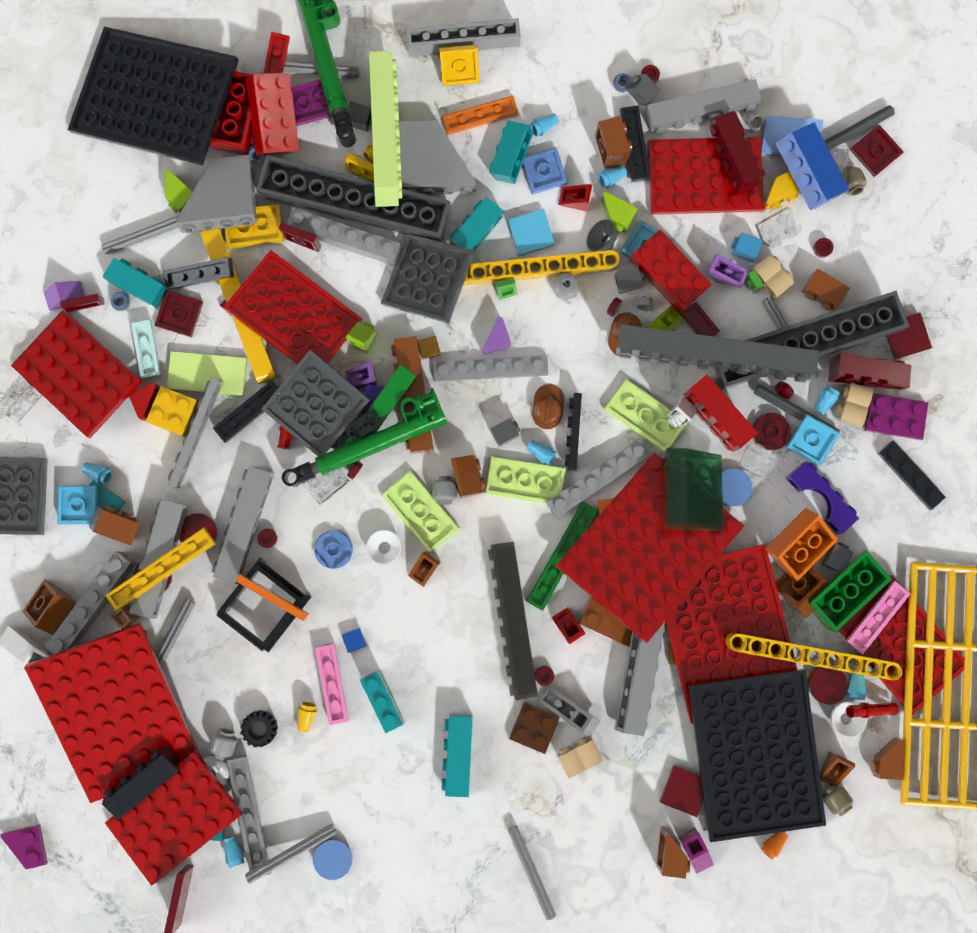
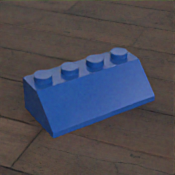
[775,122,850,210]

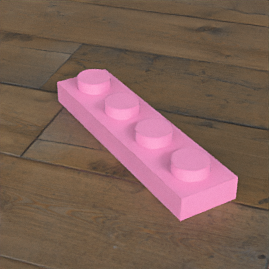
[845,581,911,654]
[315,644,349,725]

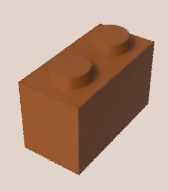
[801,268,850,311]

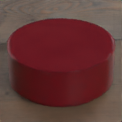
[641,65,660,84]
[813,238,834,258]
[607,297,622,317]
[774,381,794,399]
[347,461,363,480]
[257,529,278,548]
[535,666,554,686]

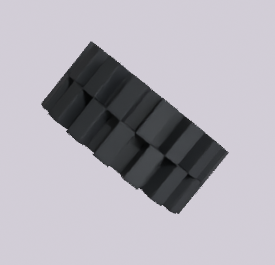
[240,710,278,748]

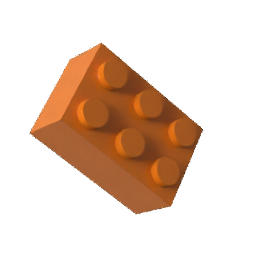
[765,508,838,581]

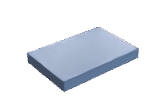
[762,116,823,155]

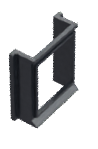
[216,557,311,653]

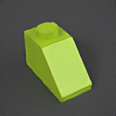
[165,169,192,213]
[601,191,638,233]
[647,306,684,331]
[346,322,377,354]

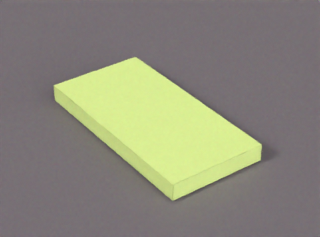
[167,351,248,396]
[604,379,686,453]
[485,456,566,504]
[381,470,459,553]

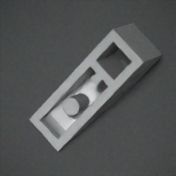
[538,685,601,737]

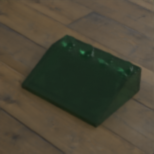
[663,448,723,531]

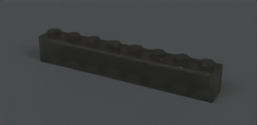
[488,541,538,700]

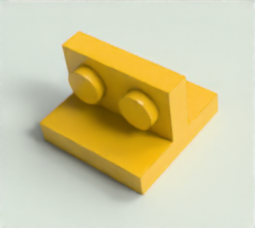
[439,45,480,86]

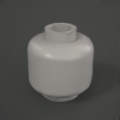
[553,273,579,300]
[432,476,457,505]
[209,728,238,760]

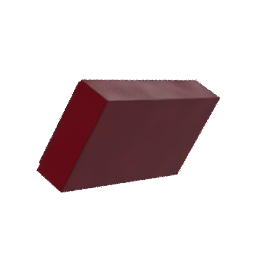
[60,293,105,313]
[681,302,720,336]

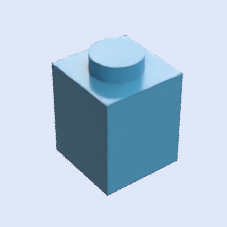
[731,232,763,262]

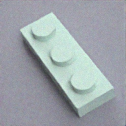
[131,320,161,380]

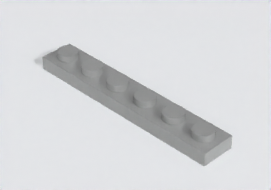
[434,356,548,382]
[168,378,223,488]
[545,439,651,518]
[227,755,272,875]

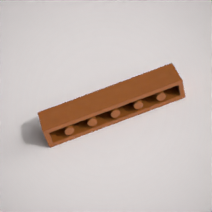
[391,336,434,454]

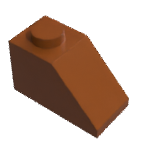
[871,737,904,780]

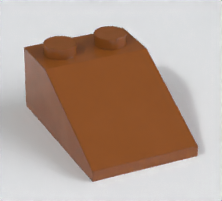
[578,597,632,647]

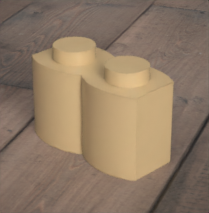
[750,255,794,300]
[836,383,873,428]
[557,737,603,779]

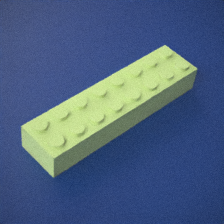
[369,51,402,207]

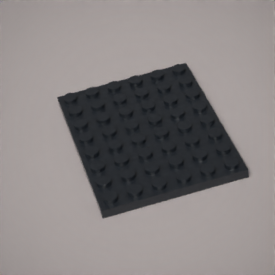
[67,26,239,166]
[688,669,826,843]

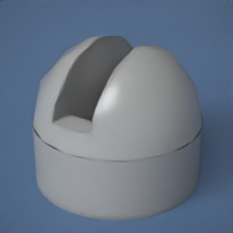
[748,115,764,131]
[637,295,653,311]

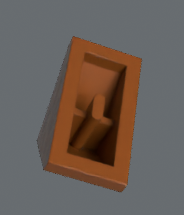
[408,551,441,587]
[820,751,855,787]

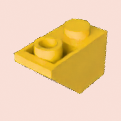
[764,171,801,211]

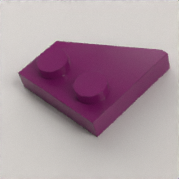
[0,824,48,869]

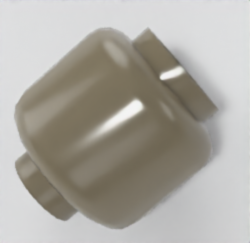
[842,166,867,196]
[823,785,853,816]

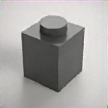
[626,74,660,105]
[347,101,372,132]
[614,266,645,294]
[490,418,521,447]
[821,542,854,573]

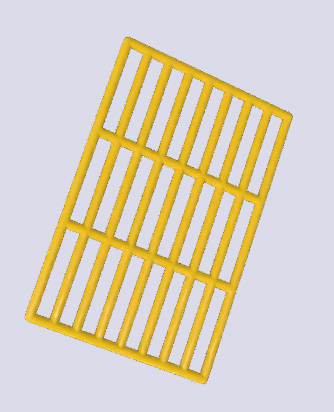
[900,562,977,810]

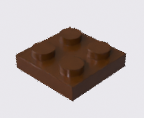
[509,702,560,754]

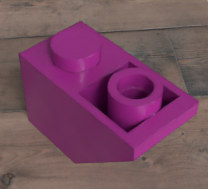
[678,828,714,874]

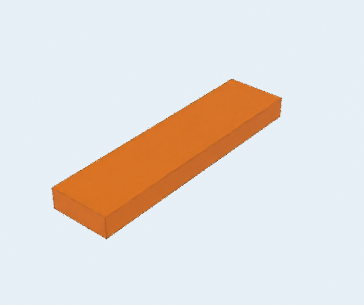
[442,95,518,135]
[236,574,310,621]

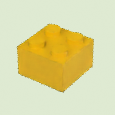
[146,386,199,437]

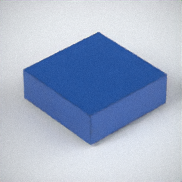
[342,628,367,653]

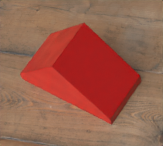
[558,184,592,211]
[129,383,160,421]
[552,607,586,644]

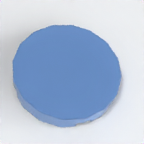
[714,468,753,506]
[314,531,353,569]
[313,839,353,880]

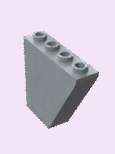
[399,120,476,195]
[177,155,257,233]

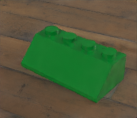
[809,550,892,632]

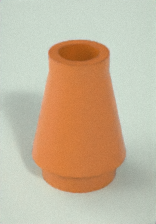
[760,832,789,860]

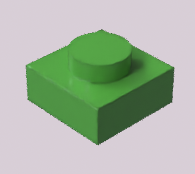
[744,270,764,294]
[495,277,517,300]

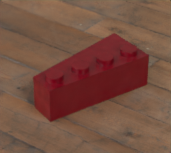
[709,111,766,193]
[828,353,912,390]

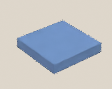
[522,147,568,195]

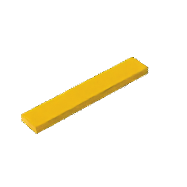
[105,528,216,611]

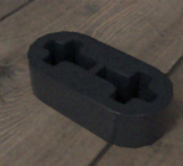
[346,411,380,440]

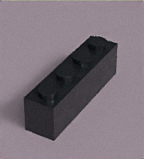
[102,746,181,820]

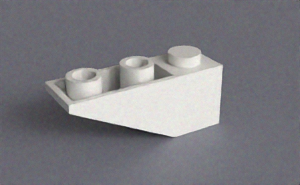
[666,397,698,429]
[0,625,53,665]

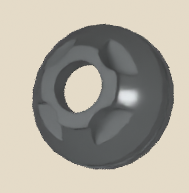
[586,219,617,252]

